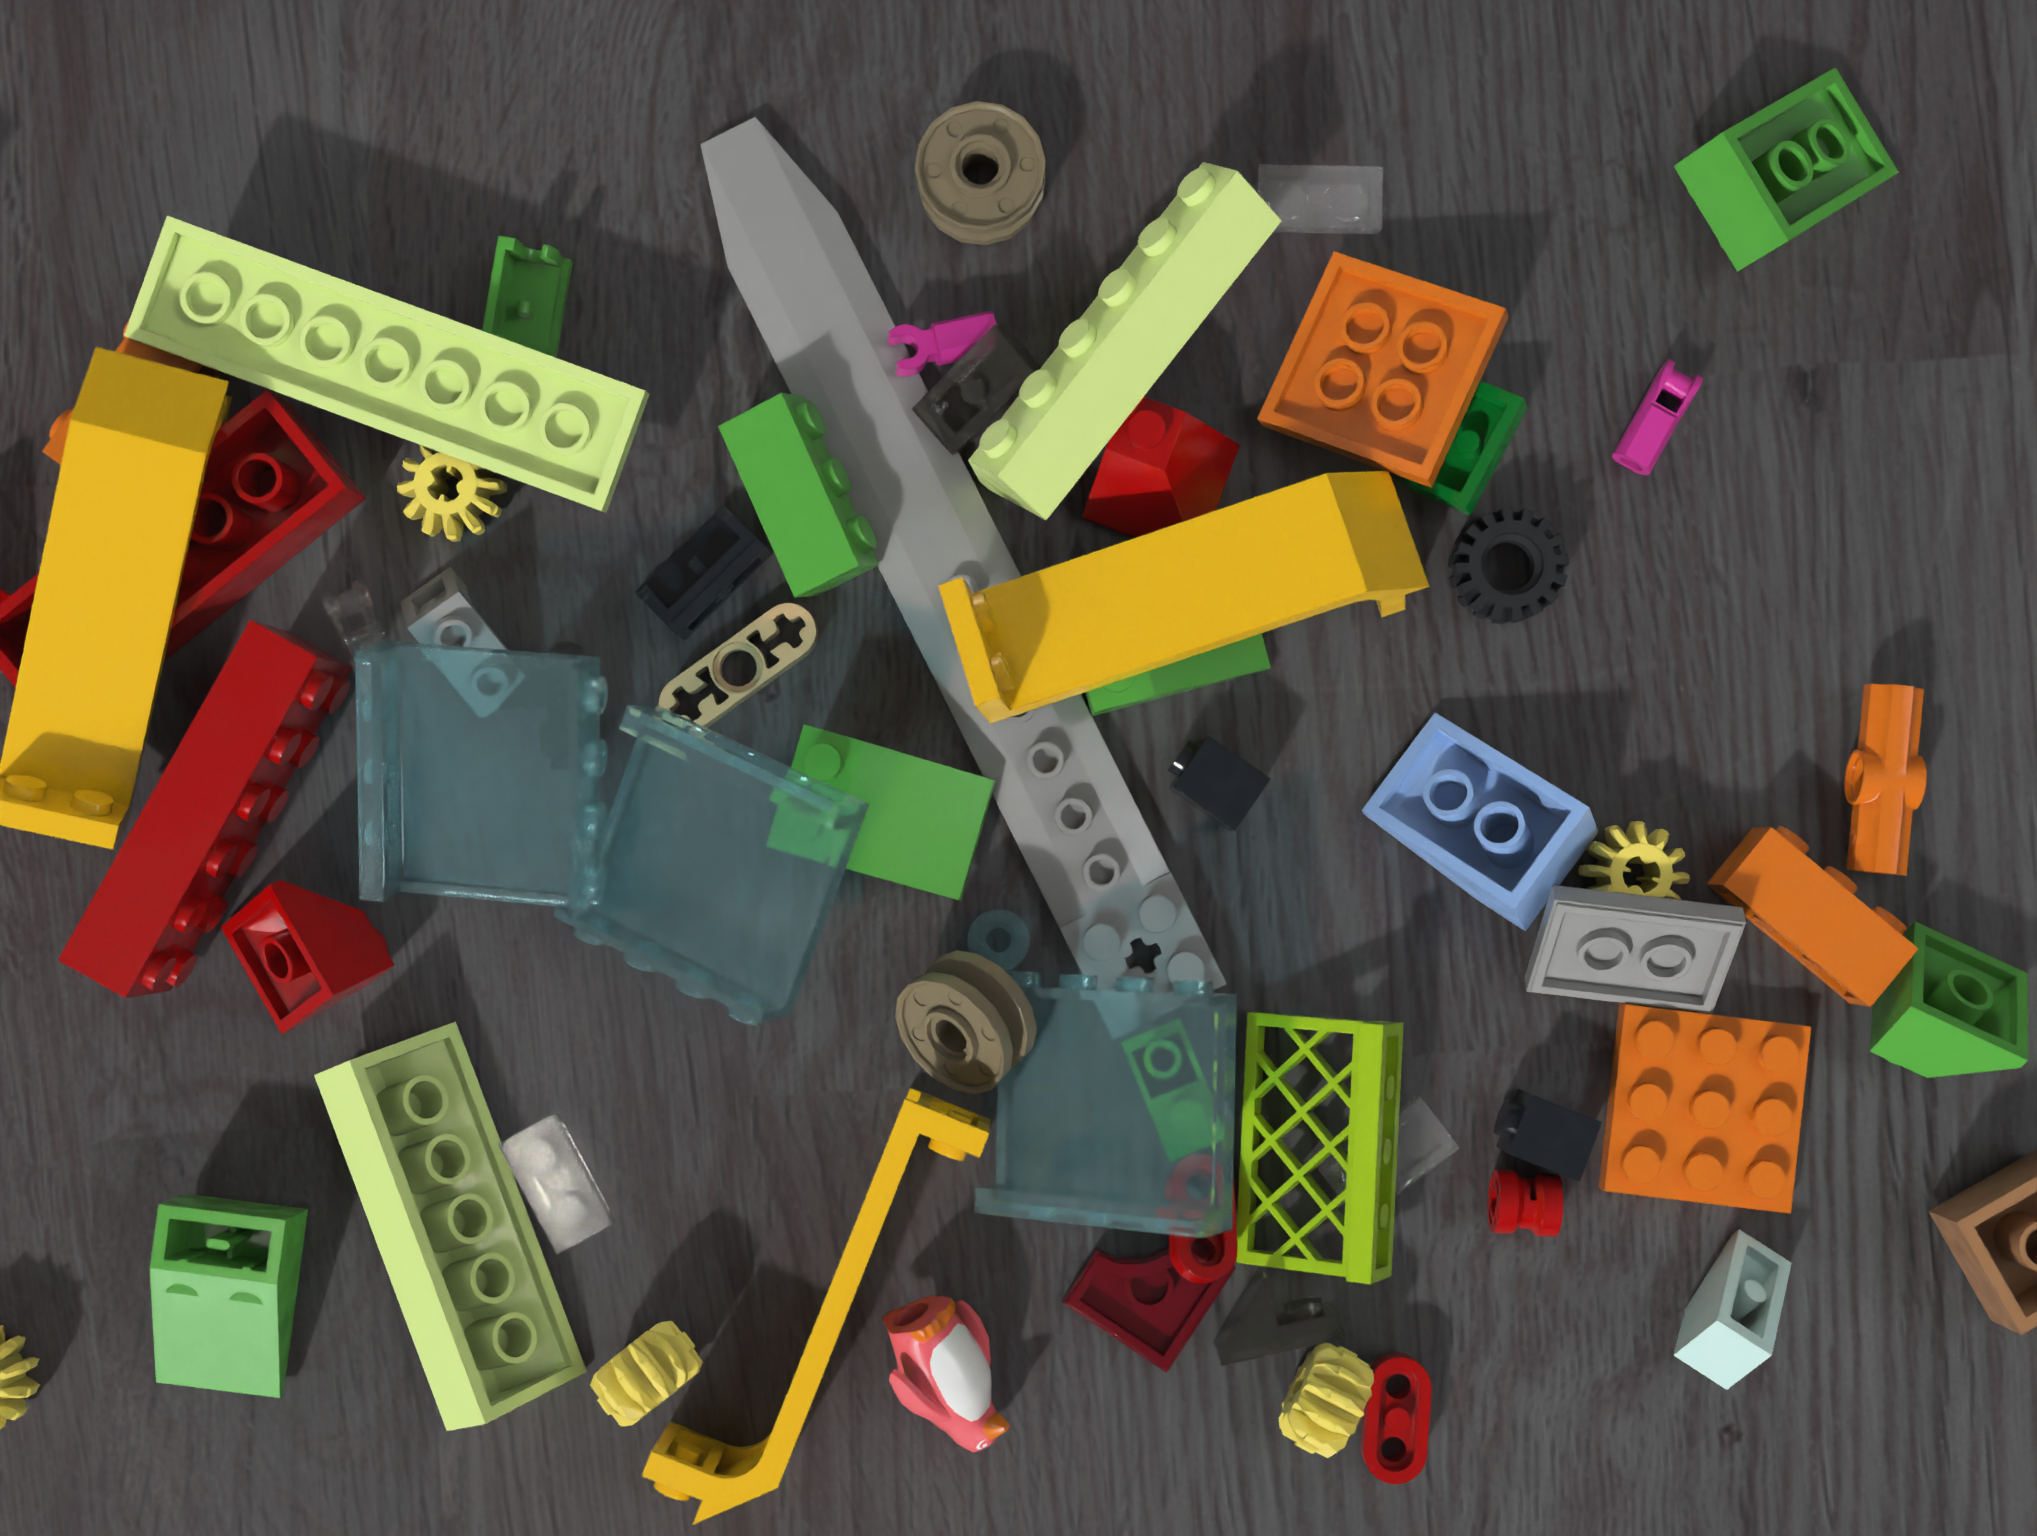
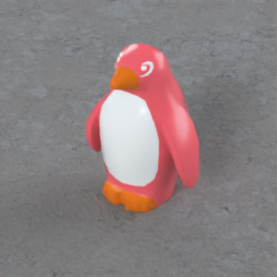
[882,1296,1010,1452]

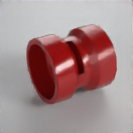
[1487,1169,1563,1238]

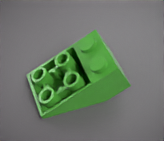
[150,1194,308,1398]

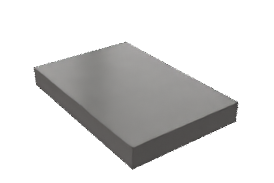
[1525,885,1746,1014]

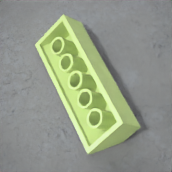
[968,162,1282,520]
[314,1021,587,1431]

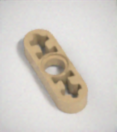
[659,603,819,733]

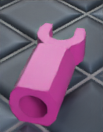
[887,311,1001,377]

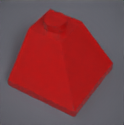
[1081,397,1240,538]
[220,880,395,1034]

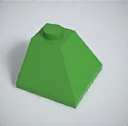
[1870,921,2028,1078]

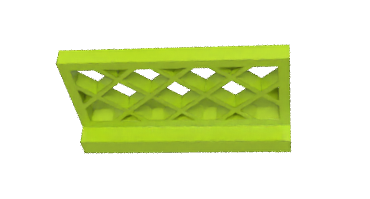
[1235,1012,1404,1285]

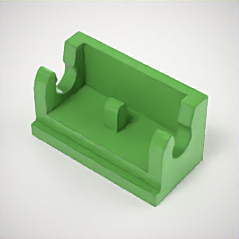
[482,236,573,358]

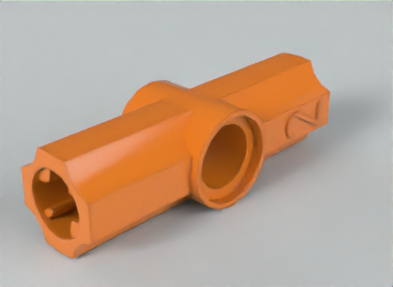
[1844,684,1927,876]

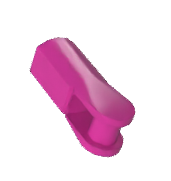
[1612,358,1703,475]

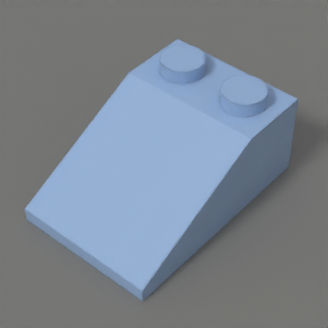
[1361,713,1599,931]

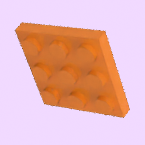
[1257,251,1509,488]
[1598,1003,1811,1214]

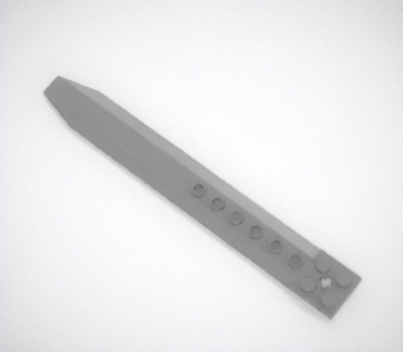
[700,117,1227,1040]

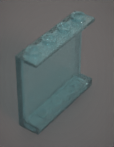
[355,640,608,920]
[553,705,869,1026]
[975,971,1237,1238]

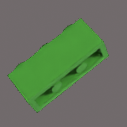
[718,393,879,598]

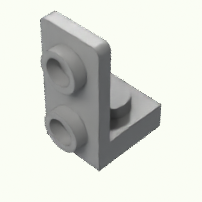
[400,566,531,717]

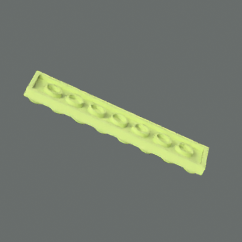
[124,216,650,513]

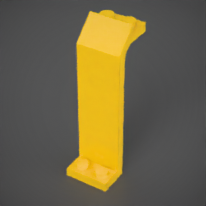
[0,347,232,850]
[938,471,1430,724]
[642,1087,991,1525]

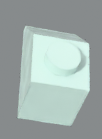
[1673,1229,1792,1390]

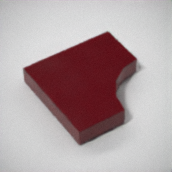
[1062,1242,1236,1373]

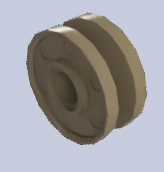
[915,101,1046,245]
[895,950,1037,1094]

